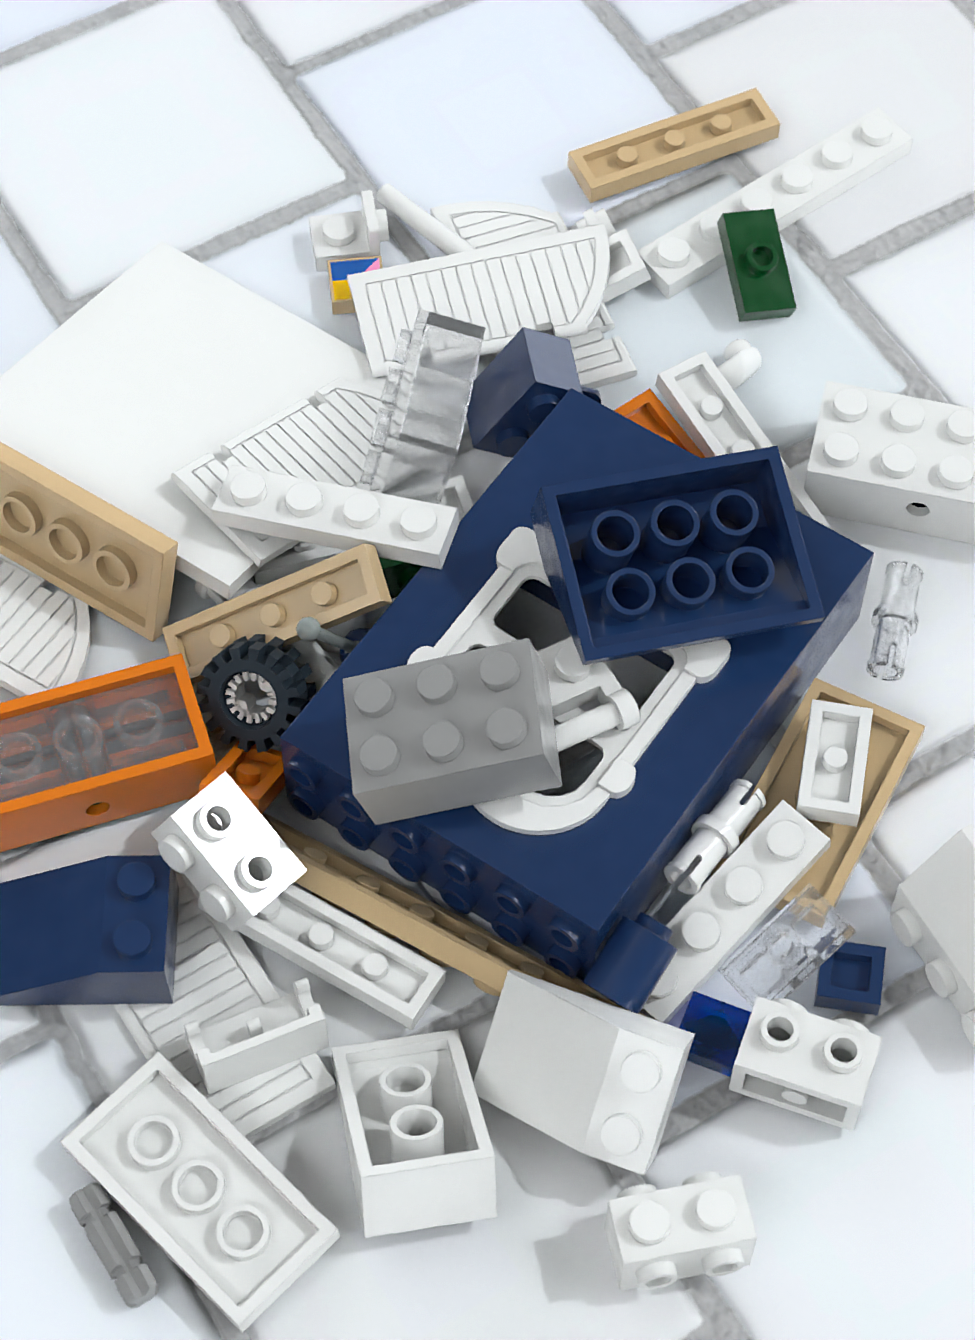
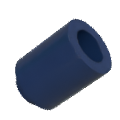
[582,912,678,1014]

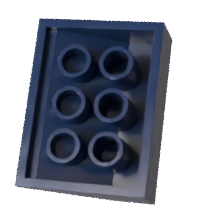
[530,446,825,665]

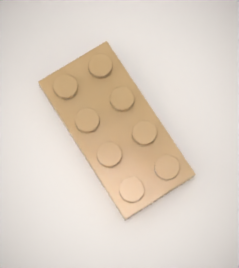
[0,442,178,642]
[711,678,925,930]

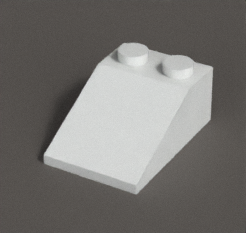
[473,969,695,1175]
[331,1029,497,1238]

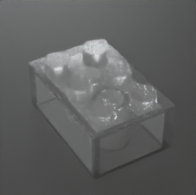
[359,308,486,504]

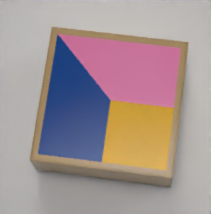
[327,256,383,315]

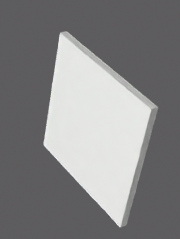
[0,241,429,600]

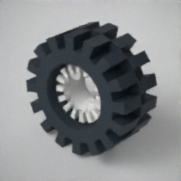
[196,634,316,753]

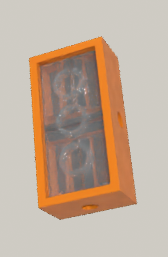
[0,653,216,852]

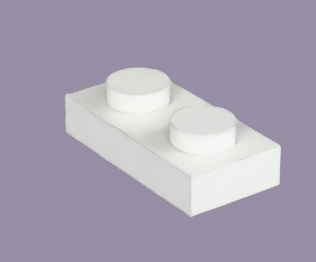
[796,699,873,827]

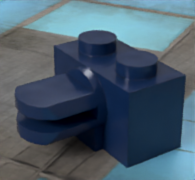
[462,327,601,458]

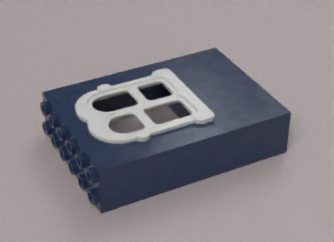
[280,388,874,981]

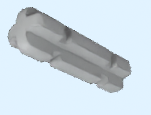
[69,1183,159,1308]

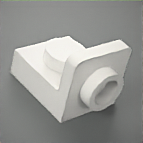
[309,190,389,272]

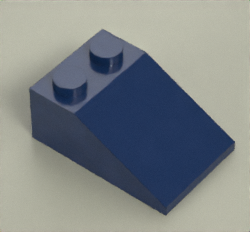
[0,855,179,1006]

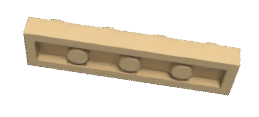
[568,88,780,203]
[162,543,392,684]

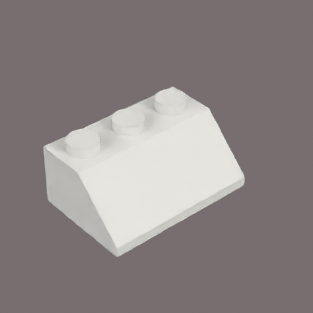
[890,824,975,1047]

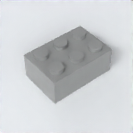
[343,638,562,825]

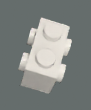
[151,771,307,931]
[729,996,883,1131]
[605,1172,757,1291]

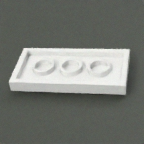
[60,1051,340,1333]

